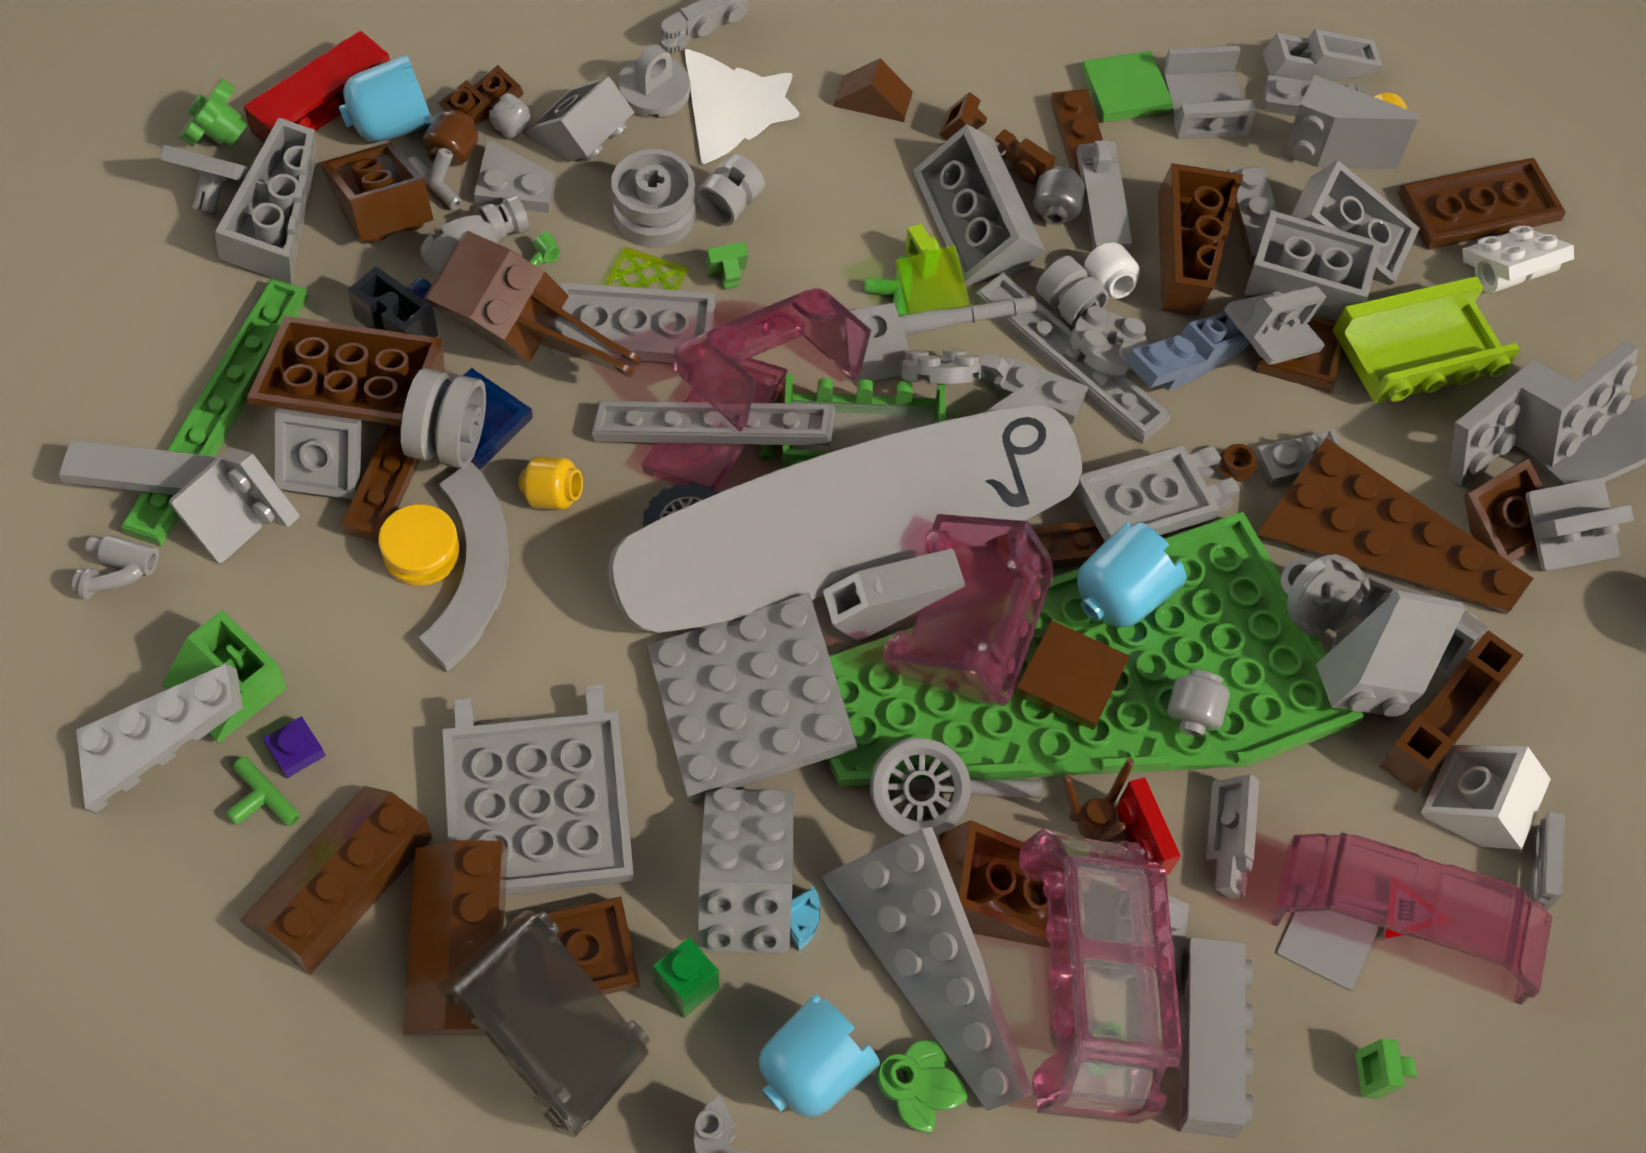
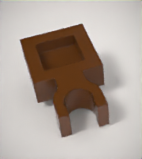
[995,129,1055,186]

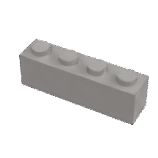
[1179,937,1253,1138]

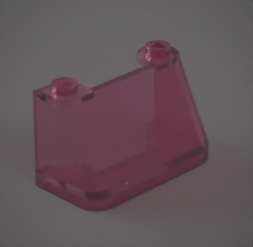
[883,514,1053,706]

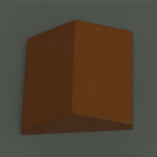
[1464,458,1544,563]

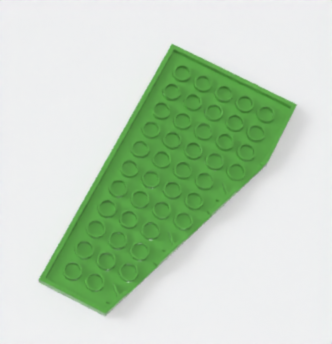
[826,512,1364,787]

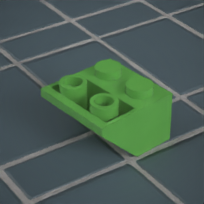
[162,610,287,744]

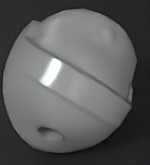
[489,93,531,139]

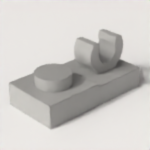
[1255,430,1341,488]

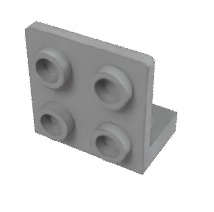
[169,447,300,563]

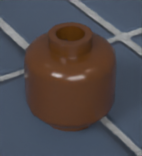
[422,110,478,167]

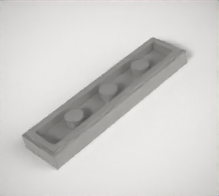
[58,440,218,495]

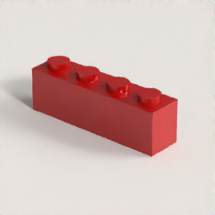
[243,30,390,143]

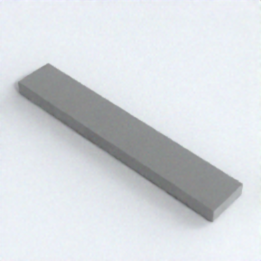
[975,272,1171,443]
[591,401,836,446]

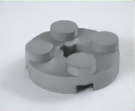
[1070,306,1149,376]
[902,348,981,384]

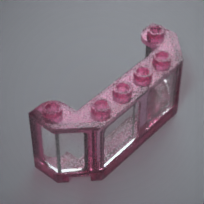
[1019,828,1183,1124]

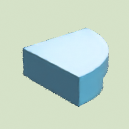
[790,886,820,951]

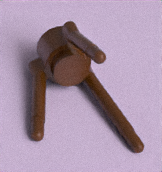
[1063,759,1134,845]

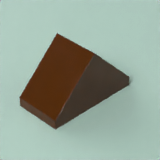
[834,58,913,122]

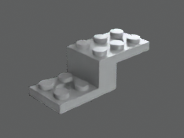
[1448,340,1639,486]

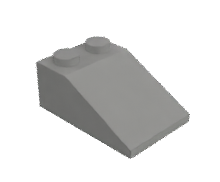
[1283,75,1420,169]
[1291,160,1420,285]
[1316,590,1465,717]

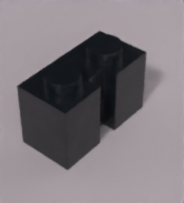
[347,266,438,338]

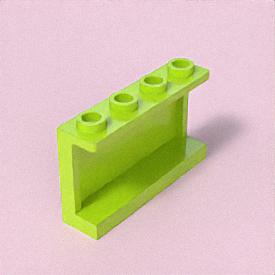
[1332,276,1521,404]

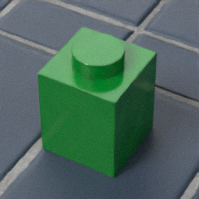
[653,937,719,1018]

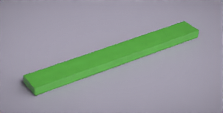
[121,278,309,547]

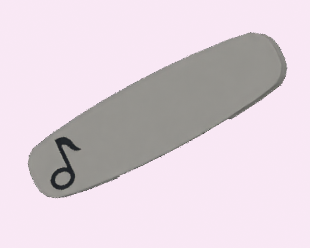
[607,404,1082,634]

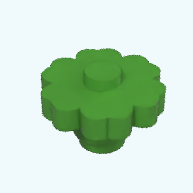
[179,78,247,147]

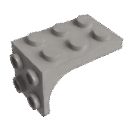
[698,788,794,954]

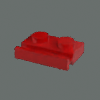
[1114,777,1181,886]

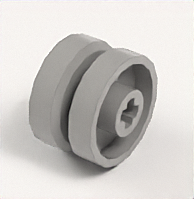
[611,149,695,248]
[401,368,486,469]

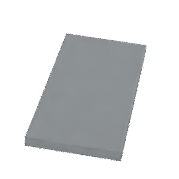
[1527,395,1646,486]

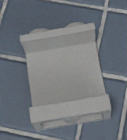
[1162,46,1256,139]

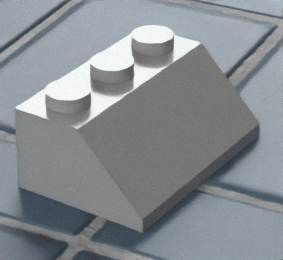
[1244,210,1382,322]

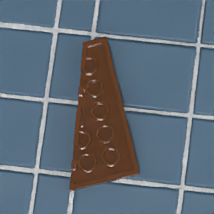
[1256,438,1534,614]

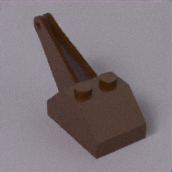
[423,231,641,377]

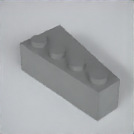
[215,118,317,284]

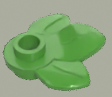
[877,1040,967,1133]

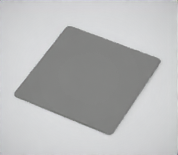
[1277,893,1380,990]

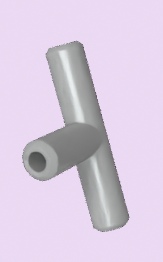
[408,148,462,210]

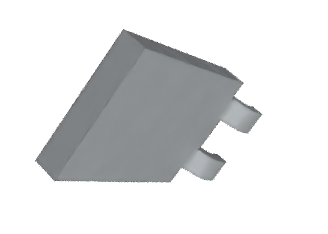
[1075,446,1240,542]

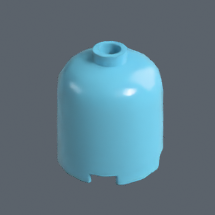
[339,54,432,143]
[1077,521,1187,628]
[758,994,880,1118]

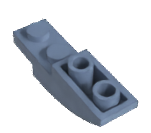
[1125,312,1251,391]

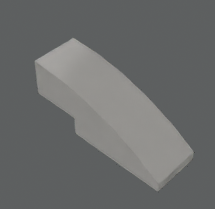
[1262,29,1383,81]

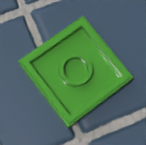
[1082,50,1173,123]

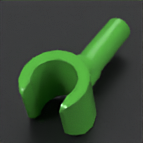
[529,232,560,266]

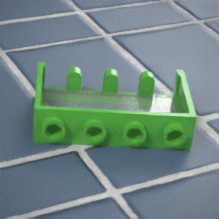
[782,374,946,469]

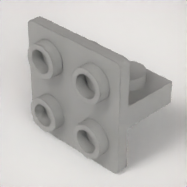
[1224,286,1326,365]
[1526,478,1634,571]

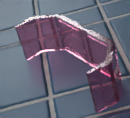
[1271,832,1552,1005]

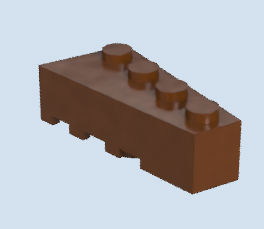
[1158,163,1244,315]

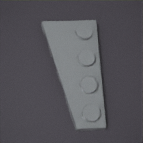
[76,664,243,813]

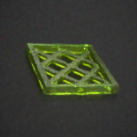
[604,247,688,290]

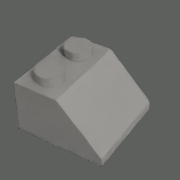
[525,76,635,162]

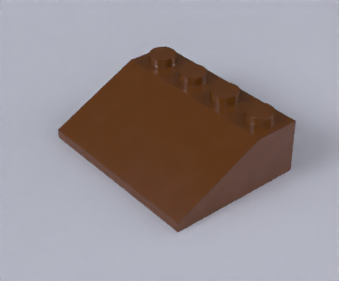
[247,316,445,426]

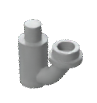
[72,535,159,600]

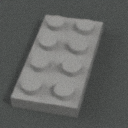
[553,283,716,365]

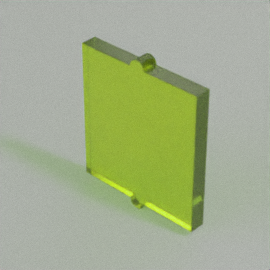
[894,245,970,315]

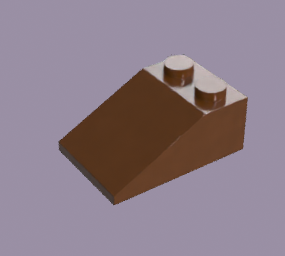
[320,142,434,242]
[939,820,1079,951]

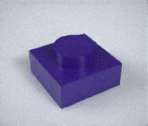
[263,716,326,778]

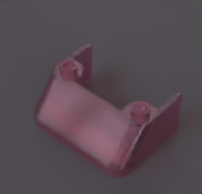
[672,288,871,432]

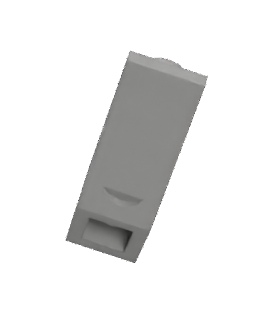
[823,549,966,642]

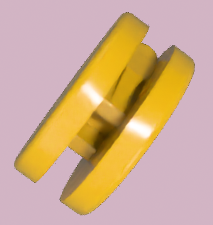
[378,504,460,586]

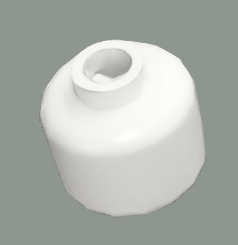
[1083,242,1140,300]

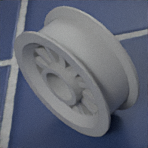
[870,738,971,835]

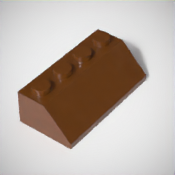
[240,786,432,975]
[403,840,508,1036]

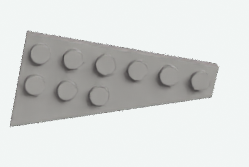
[820,827,1034,1111]

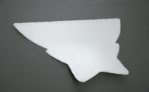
[684,49,800,164]

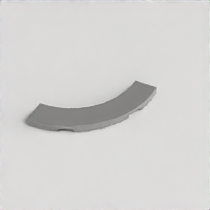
[418,462,509,672]

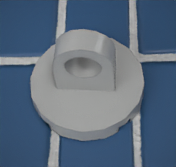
[618,44,691,118]
[1281,554,1364,636]

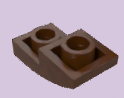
[439,65,524,124]

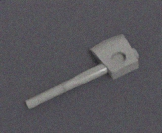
[842,296,1036,381]

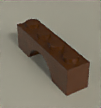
[1380,630,1524,793]

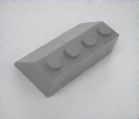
[913,124,1045,285]

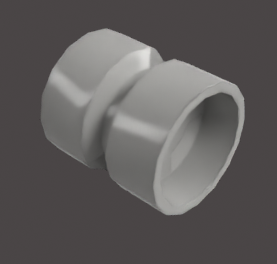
[695,154,765,226]
[1036,256,1109,328]

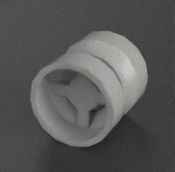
[479,194,530,242]

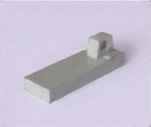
[1076,140,1133,250]

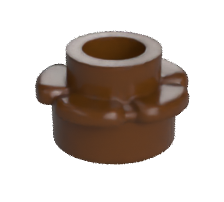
[1218,444,1257,482]

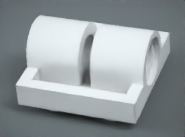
[1463,226,1574,294]

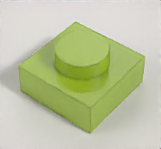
[905,223,940,279]

